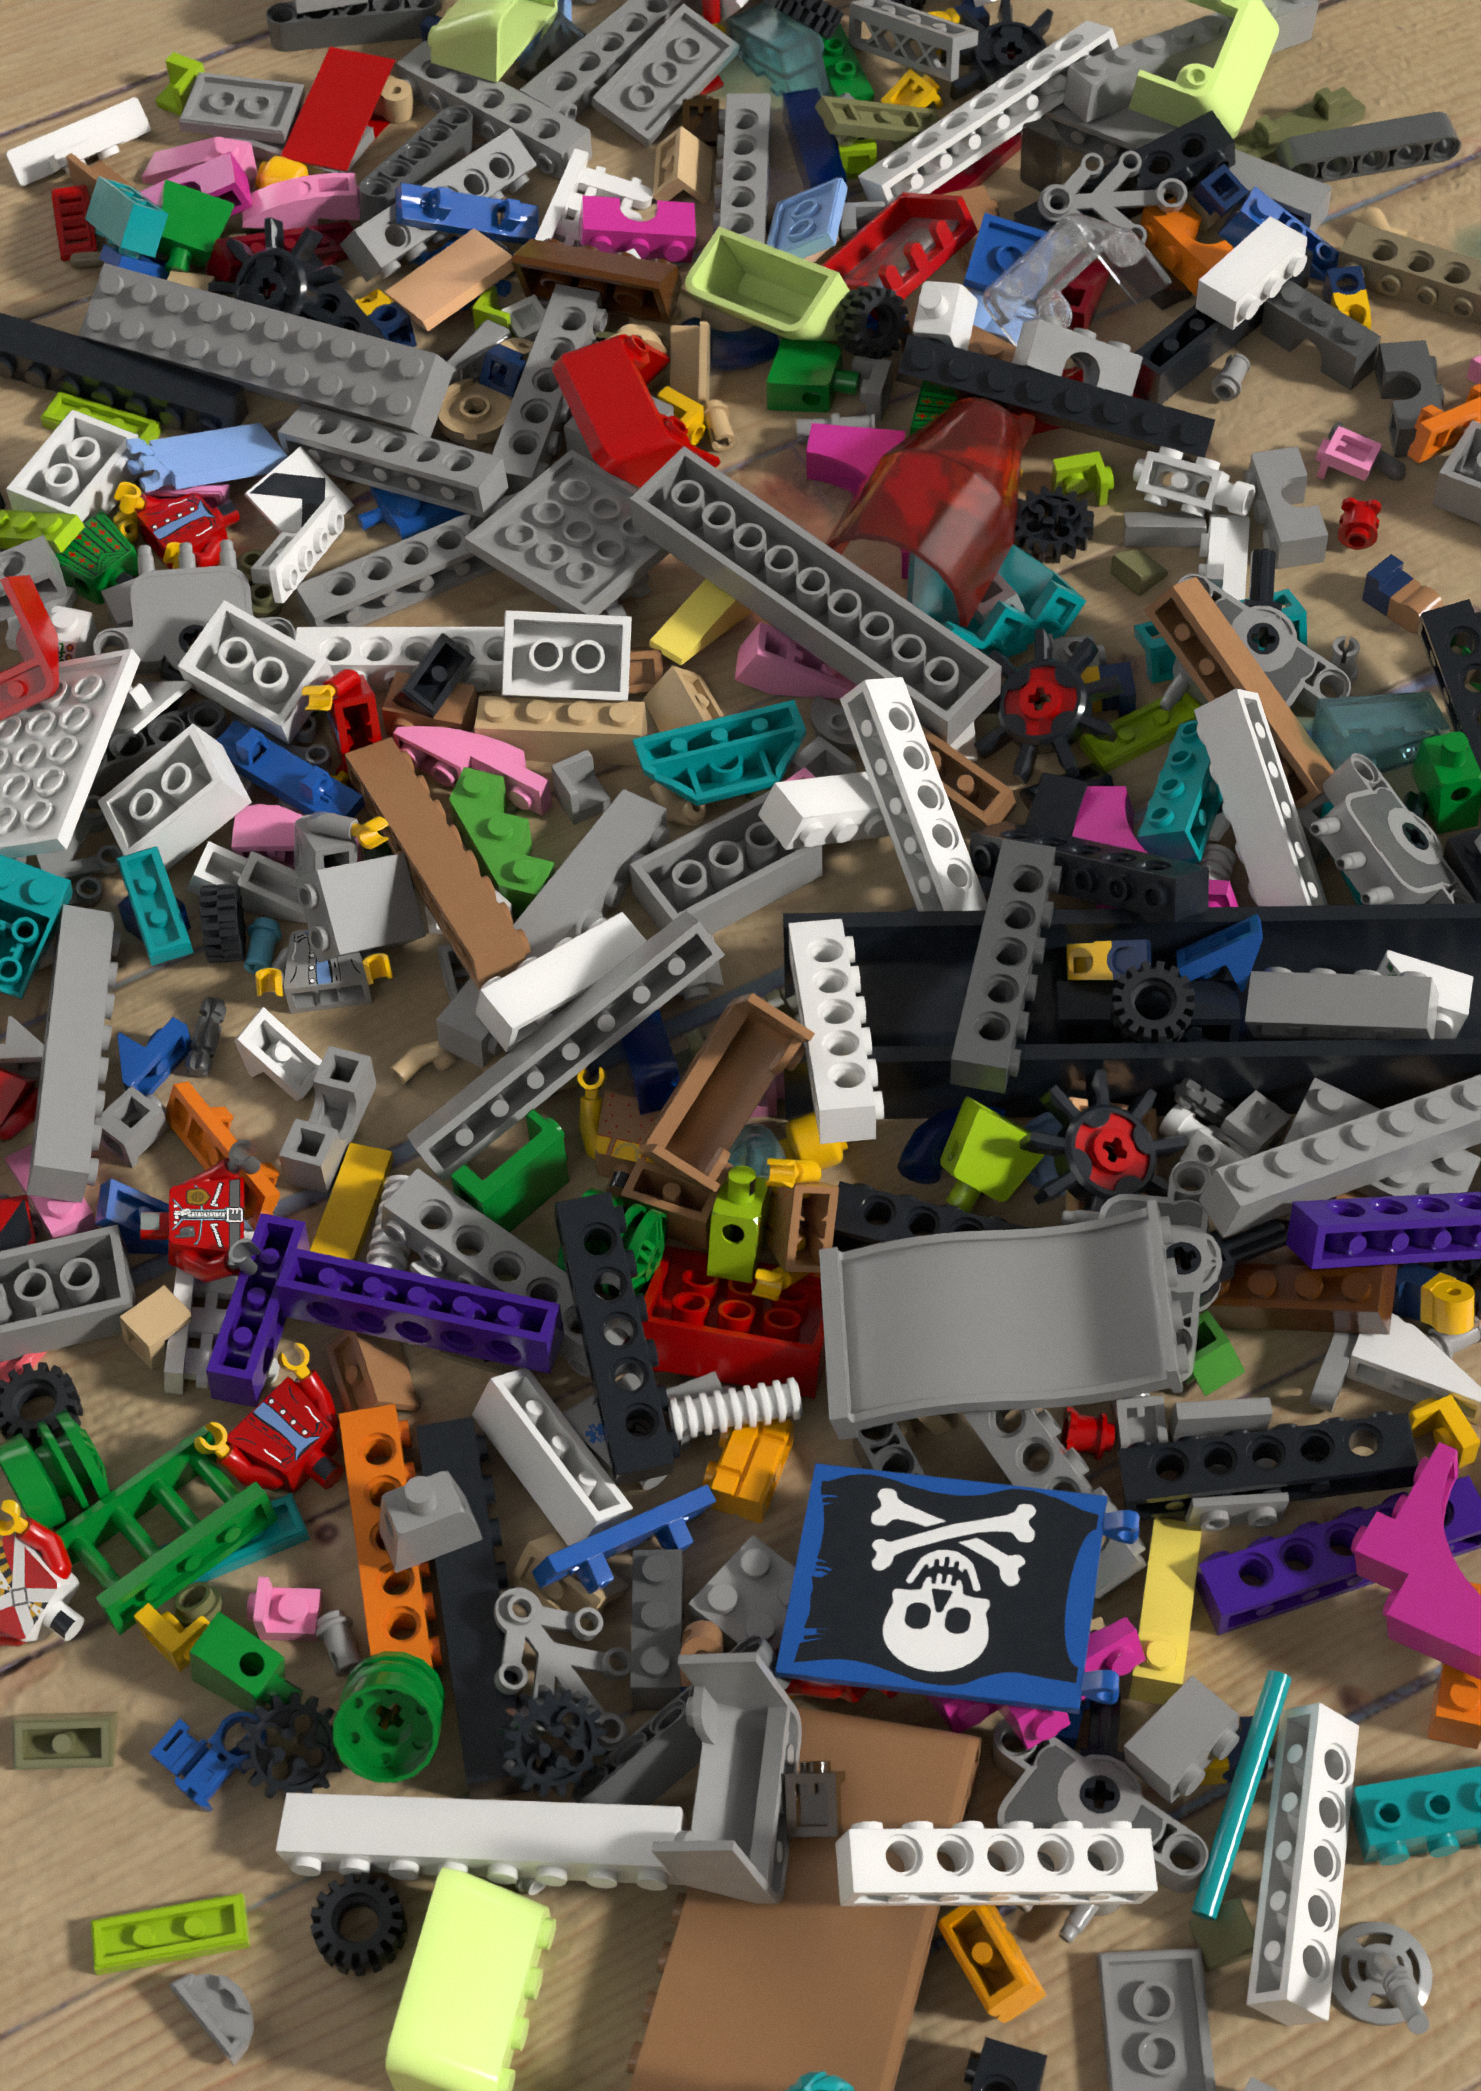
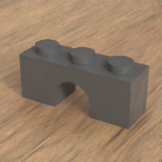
[1260,280,1381,390]
[1375,340,1444,457]
[630,1549,685,1711]

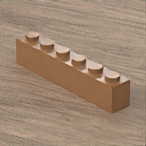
[1144,577,1334,810]

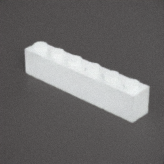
[1194,688,1328,906]

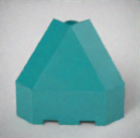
[907,502,1086,658]

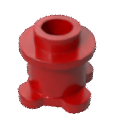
[1337,497,1382,550]
[1060,1407,1115,1460]

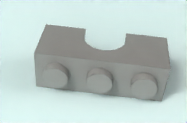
[1012,315,1143,396]
[1243,446,1328,569]
[279,1046,377,1194]

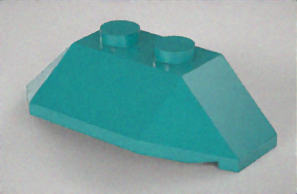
[633,700,806,806]

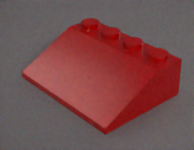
[642,1246,826,1399]

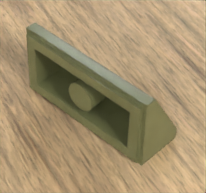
[12,1711,118,1770]

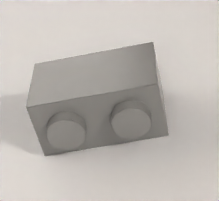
[1124,1675,1240,1804]

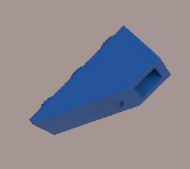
[1218,186,1339,282]

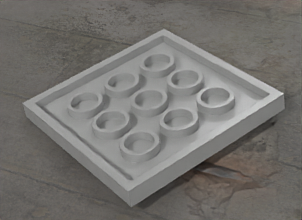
[464,449,669,615]

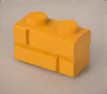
[702,1419,794,1523]
[937,1905,1047,2023]

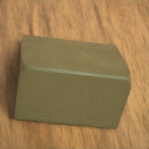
[1111,549,1168,596]
[1188,1898,1255,1972]

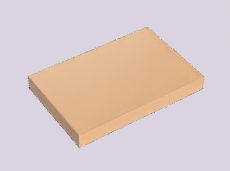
[384,228,514,331]

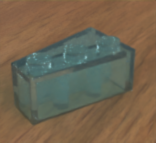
[727,3,831,116]
[1311,691,1451,773]

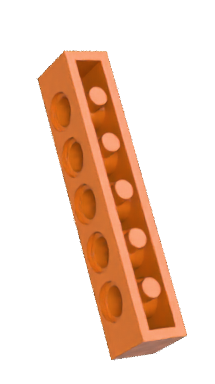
[339,1404,444,1671]

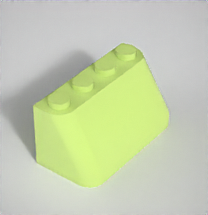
[428,0,558,83]
[685,226,850,341]
[385,1867,556,2091]

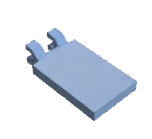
[126,423,288,492]

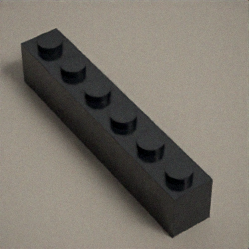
[1133,248,1313,405]

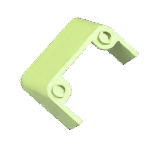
[1129,0,1279,139]

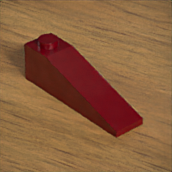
[206,221,354,298]

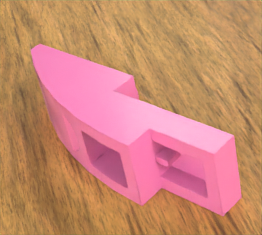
[241,173,360,230]
[393,726,552,817]

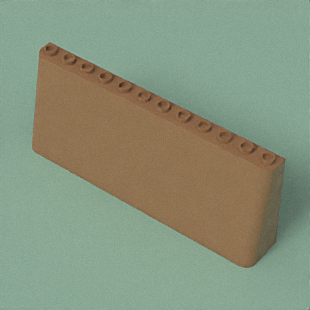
[627,1706,981,2091]

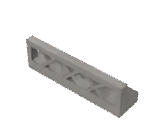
[848,0,978,82]

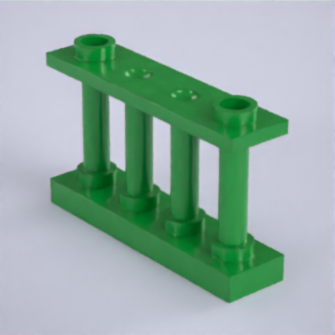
[55,1426,278,1635]

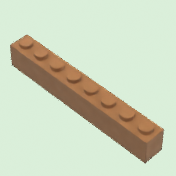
[345,737,531,992]

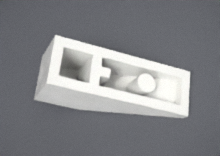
[1346,1314,1481,1426]

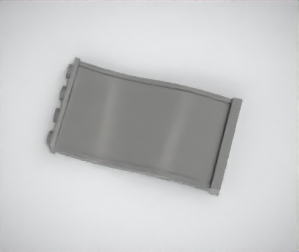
[819,1199,1189,1440]

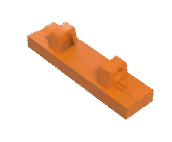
[1407,383,1481,464]
[165,1081,281,1231]

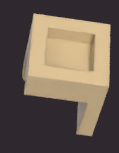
[120,1285,192,1371]

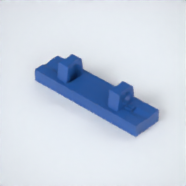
[395,183,539,245]
[216,720,365,818]
[532,1484,716,1594]

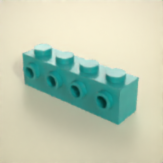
[1137,720,1222,863]
[1350,1766,1481,1866]

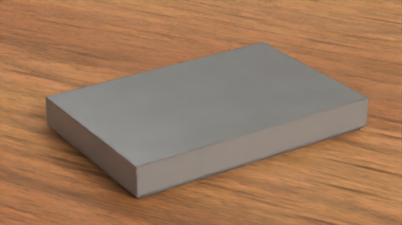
[178,72,305,144]
[1096,1949,1216,2091]

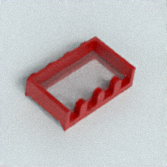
[821,192,979,321]

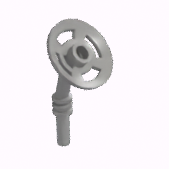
[1331,1922,1432,2034]

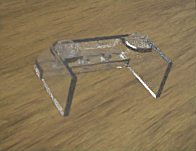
[983,213,1172,378]

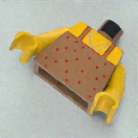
[577,1067,665,1198]
[752,1158,839,1301]

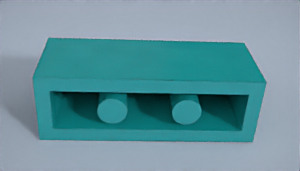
[85,176,168,259]

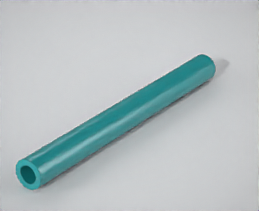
[1191,1670,1292,1921]

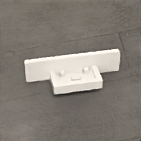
[5,97,151,186]
[251,496,344,603]
[1198,514,1250,600]

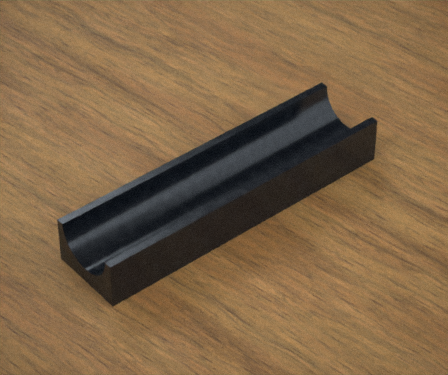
[783,903,1481,1121]

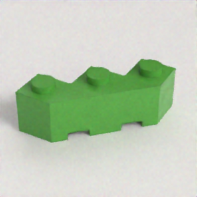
[449,767,555,919]

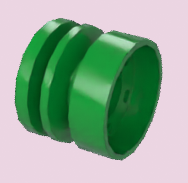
[557,1187,668,1297]
[0,1409,110,1530]
[333,1651,445,1783]

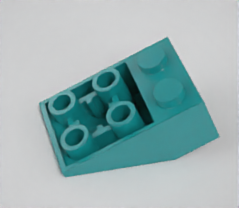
[0,854,73,1000]

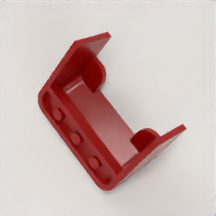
[552,334,721,488]
[0,575,59,722]

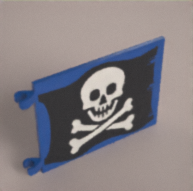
[775,1463,1139,1714]

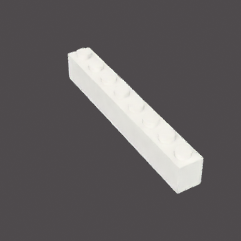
[276,1793,691,1890]

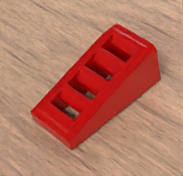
[51,185,98,262]

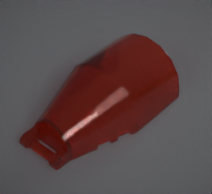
[825,396,1035,627]

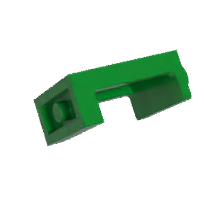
[451,1109,570,1233]

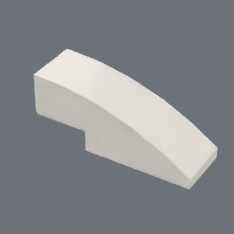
[186,841,307,923]

